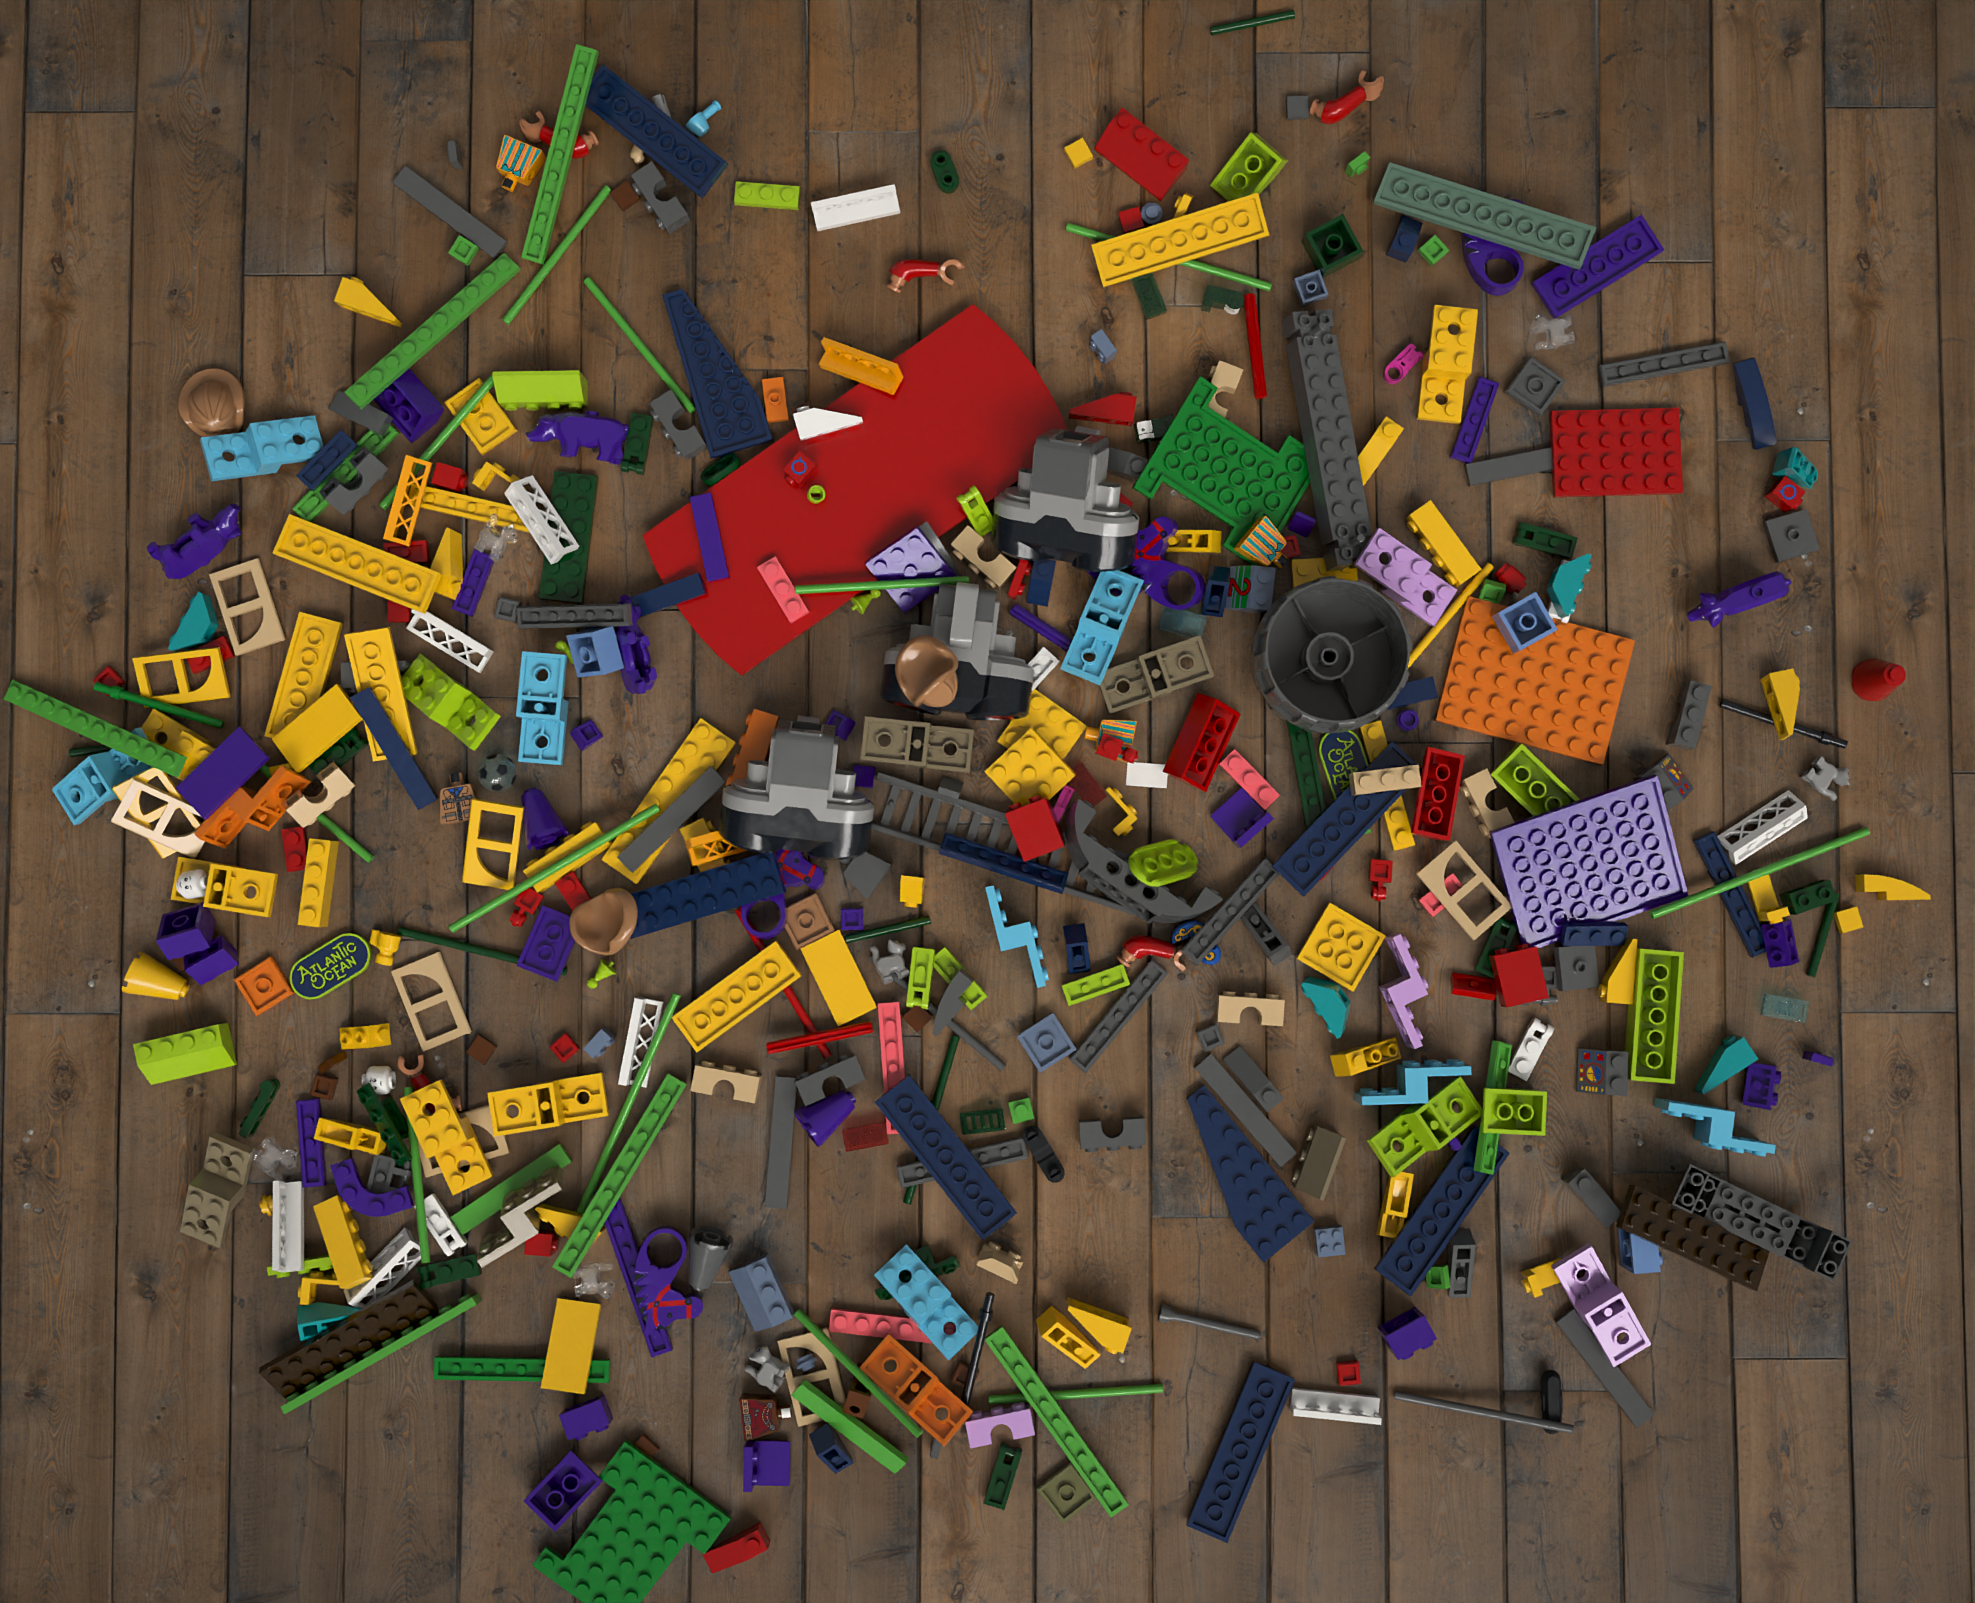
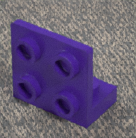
[1210,788,1274,848]
[743,1440,791,1492]

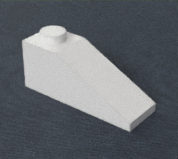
[793,406,863,441]

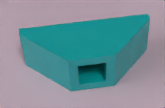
[1772,447,1818,489]
[1546,554,1592,618]
[168,592,219,652]
[1301,976,1351,1039]

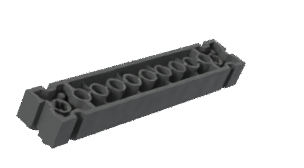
[1282,309,1372,571]

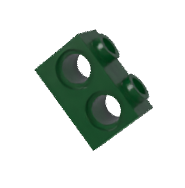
[1779,880,1837,915]

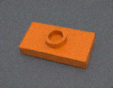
[762,377,789,423]

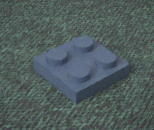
[1017,1013,1077,1073]

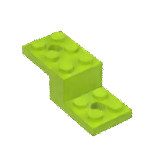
[401,653,501,751]
[1367,1076,1482,1177]

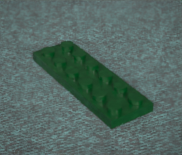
[539,471,599,604]

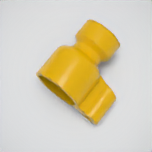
[369,929,401,966]

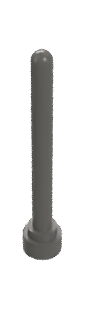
[1157,1304,1261,1339]

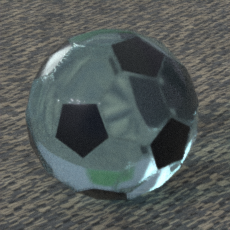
[477,754,517,792]

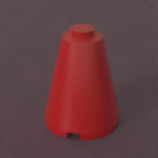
[1851,658,1906,701]

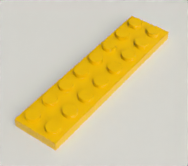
[1091,193,1269,288]
[273,514,442,614]
[601,718,736,884]

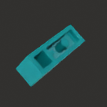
[1694,1035,1758,1095]
[297,1302,362,1341]

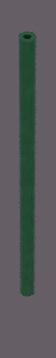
[398,926,568,976]
[903,1035,960,1205]

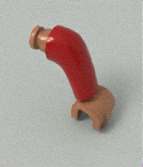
[1310,70,1384,124]
[519,111,598,159]
[886,259,965,293]
[1117,935,1187,971]
[397,1055,462,1115]

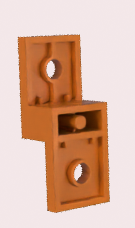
[194,765,311,849]
[860,1334,973,1447]

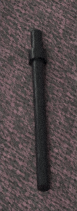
[1720,699,1848,749]
[961,1292,995,1407]

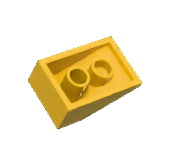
[1066,1297,1132,1354]

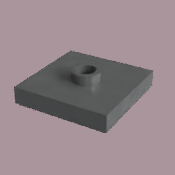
[1504,357,1566,417]
[1763,509,1820,563]
[1554,946,1599,991]

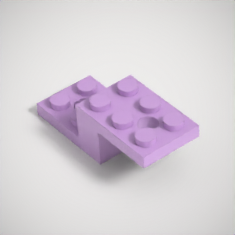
[1354,528,1457,626]
[1379,933,1428,1049]
[1551,1243,1651,1367]

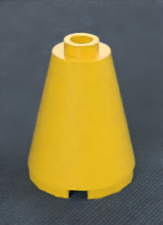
[122,951,190,1000]

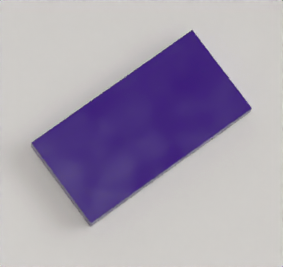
[176,727,270,820]

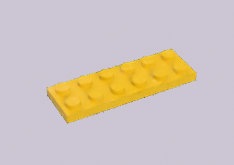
[264,612,343,738]
[344,627,418,762]
[671,941,802,1053]

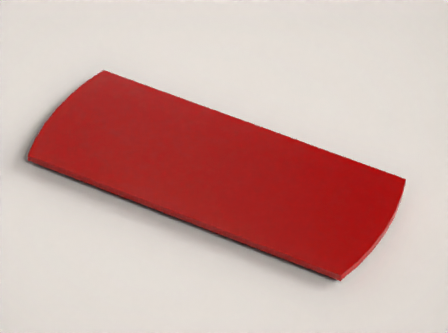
[642,304,1067,676]

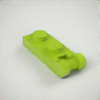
[956,485,993,537]
[906,946,935,1009]

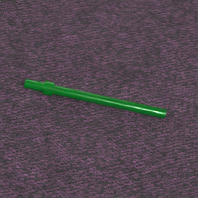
[94,682,224,729]

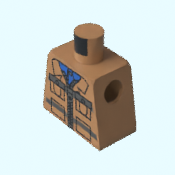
[440,773,487,825]

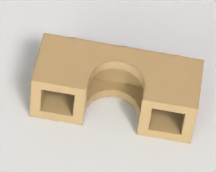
[1207,360,1244,418]
[951,525,1017,590]
[281,761,355,828]
[1349,765,1422,796]
[1459,768,1515,839]
[1215,991,1285,1026]
[690,1061,762,1103]

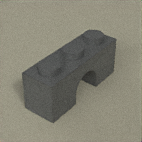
[631,161,690,235]
[650,390,708,462]
[319,446,388,515]
[1666,680,1712,750]
[794,1053,866,1106]
[1078,1116,1147,1152]

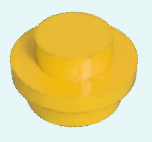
[259,1195,273,1216]

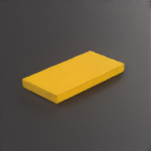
[272,684,363,773]
[801,929,877,1026]
[541,1298,602,1394]

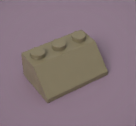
[1291,1124,1346,1201]

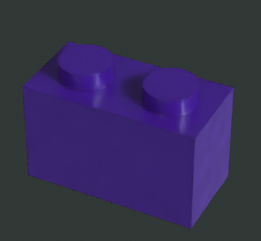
[183,935,239,985]
[559,1394,613,1441]

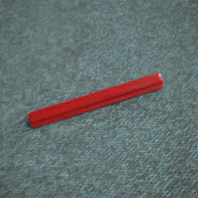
[1243,293,1267,399]
[766,1021,873,1054]

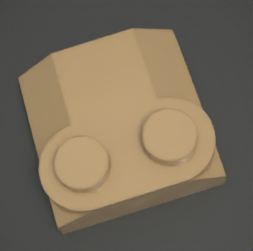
[976,1241,1023,1284]

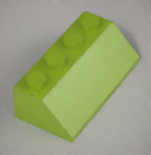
[492,370,588,411]
[1490,743,1580,816]
[133,1023,237,1085]

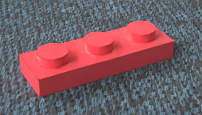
[757,556,809,623]
[1219,749,1280,810]

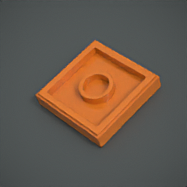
[234,956,295,1016]

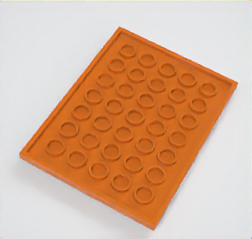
[1434,596,1635,765]

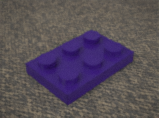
[516,905,576,982]

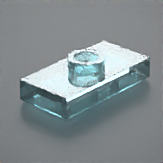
[1760,994,1809,1023]

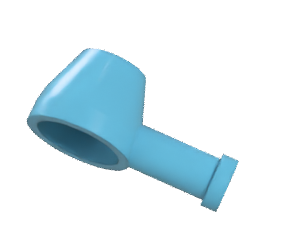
[685,100,721,137]

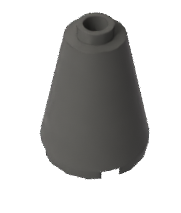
[689,1226,733,1291]

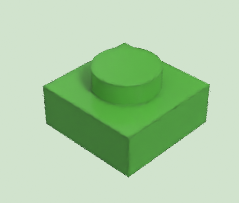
[1345,151,1370,178]
[448,235,479,266]
[1418,235,1449,267]
[1478,579,1506,604]
[1008,1097,1034,1124]
[1426,1264,1450,1289]

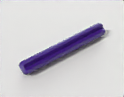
[1009,604,1072,652]

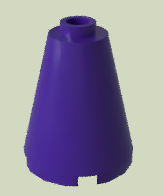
[521,788,569,850]
[794,1090,856,1147]

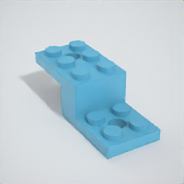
[200,415,324,481]
[1061,570,1144,686]
[516,651,569,766]
[52,727,152,825]
[985,885,1049,988]
[1354,1059,1472,1105]
[1654,1098,1776,1157]
[874,1244,978,1361]

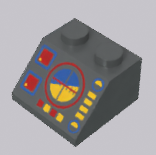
[1633,753,1694,811]
[1576,1048,1629,1096]

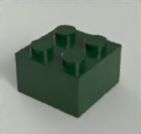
[1301,214,1363,278]

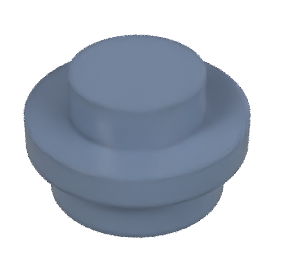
[1141,203,1163,225]
[796,1353,817,1372]

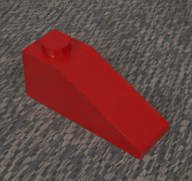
[1069,392,1137,427]
[702,1522,771,1574]

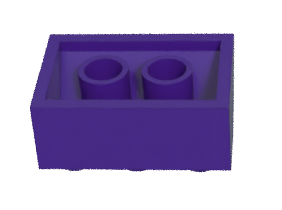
[373,369,444,443]

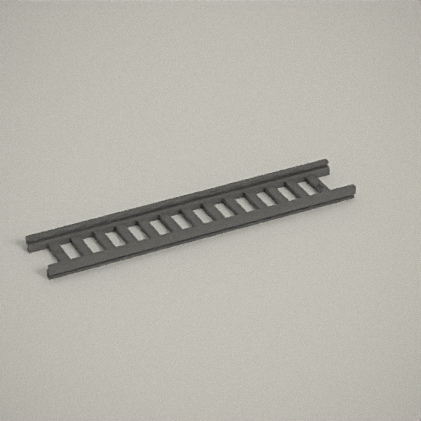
[872,772,1138,917]

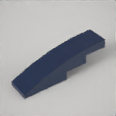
[1732,357,1777,450]

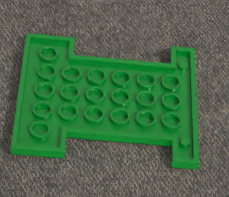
[1132,376,1310,566]
[532,1439,731,1603]

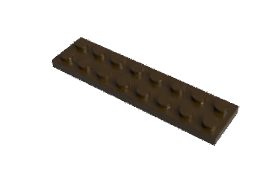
[1616,1185,1770,1291]
[259,1280,438,1398]

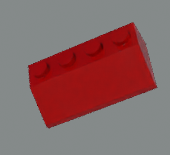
[1094,108,1189,202]
[1162,693,1241,792]
[1411,747,1465,841]

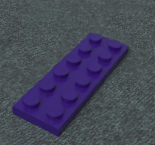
[1531,214,1664,320]

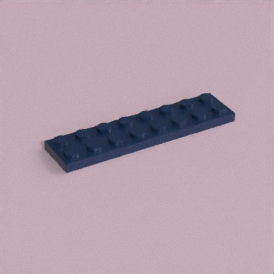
[585,64,729,199]
[1271,741,1422,897]
[629,853,786,940]
[875,1074,1017,1240]
[1374,1126,1510,1296]
[1186,1360,1295,1543]

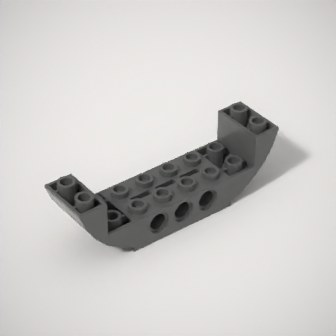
[1065,799,1223,924]
[1671,1164,1853,1281]

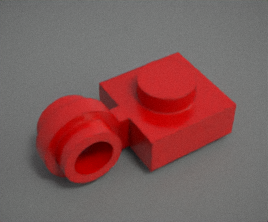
[1095,733,1139,764]
[1368,859,1393,902]
[509,888,545,928]

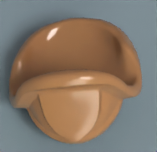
[178,368,245,437]
[895,635,958,707]
[569,888,638,955]

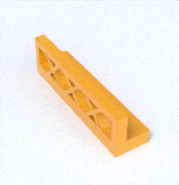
[819,337,904,395]
[383,455,433,546]
[685,831,749,866]

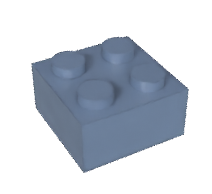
[1292,270,1329,307]
[1089,329,1117,365]
[583,1027,616,1058]
[1313,1225,1346,1257]

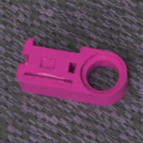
[1383,344,1423,384]
[1053,785,1075,823]

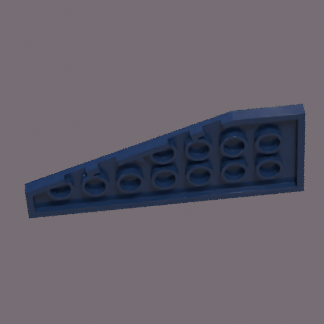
[662,289,773,459]
[1187,1085,1314,1263]

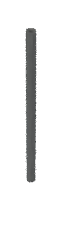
[868,956,1006,1071]
[1394,1391,1574,1434]

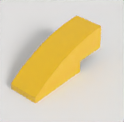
[1855,875,1931,900]
[314,1117,387,1155]
[1376,1172,1414,1239]

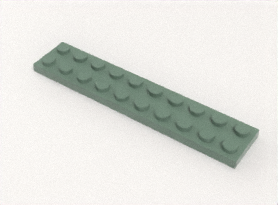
[1374,162,1597,270]

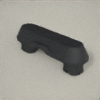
[1023,1126,1065,1183]
[1541,1370,1563,1434]

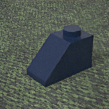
[1386,215,1423,263]
[1026,559,1056,607]
[1201,565,1230,617]
[1063,923,1091,974]
[809,1423,854,1474]

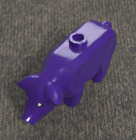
[526,411,629,465]
[147,504,242,579]
[1687,571,1791,628]
[615,595,657,694]

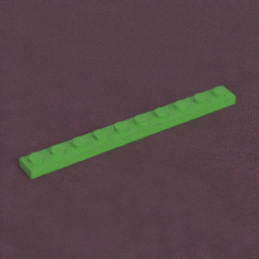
[521,44,599,265]
[345,253,520,410]
[4,680,187,777]
[552,1074,687,1278]
[281,1293,482,1415]
[985,1325,1129,1518]

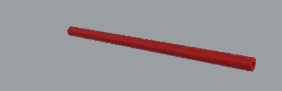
[735,908,832,1059]

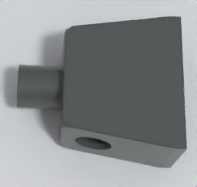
[838,852,892,899]

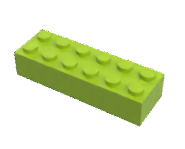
[1625,948,1684,1084]

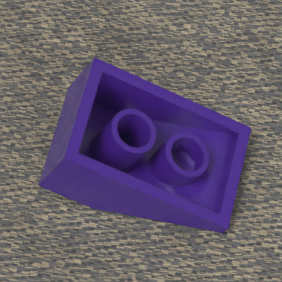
[524,1450,603,1532]

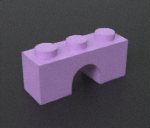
[965,1402,1035,1448]

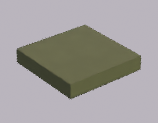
[1036,1461,1097,1524]

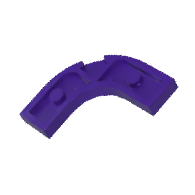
[330,1158,414,1217]

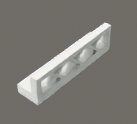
[811,184,900,231]
[504,475,579,565]
[406,609,494,673]
[1717,790,1808,865]
[618,997,664,1087]
[272,1180,304,1273]
[343,1227,421,1308]
[1289,1387,1382,1425]

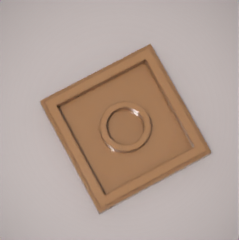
[777,892,835,950]

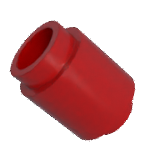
[1494,562,1527,594]

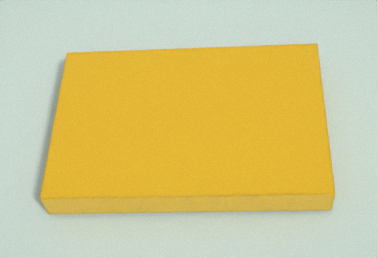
[444,378,517,455]

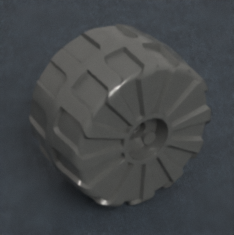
[1251,576,1413,733]

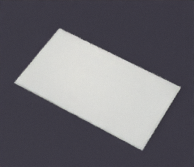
[1126,762,1168,788]

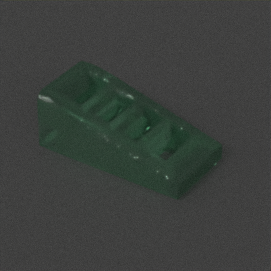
[960,1107,1006,1135]

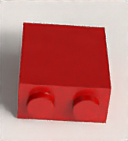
[1005,794,1066,862]
[1489,943,1549,1008]

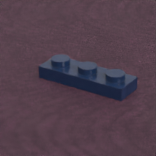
[296,430,359,492]
[1560,922,1628,946]

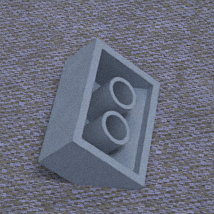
[728,1253,795,1332]

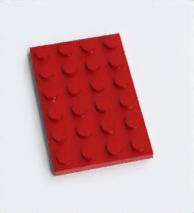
[1549,408,1683,498]

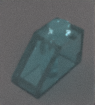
[1158,607,1208,638]

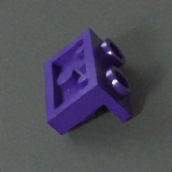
[1761,919,1799,968]
[1742,1062,1782,1110]

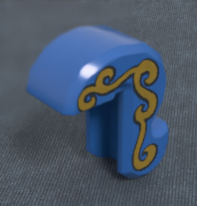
[1171,921,1221,965]

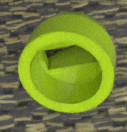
[807,485,825,504]

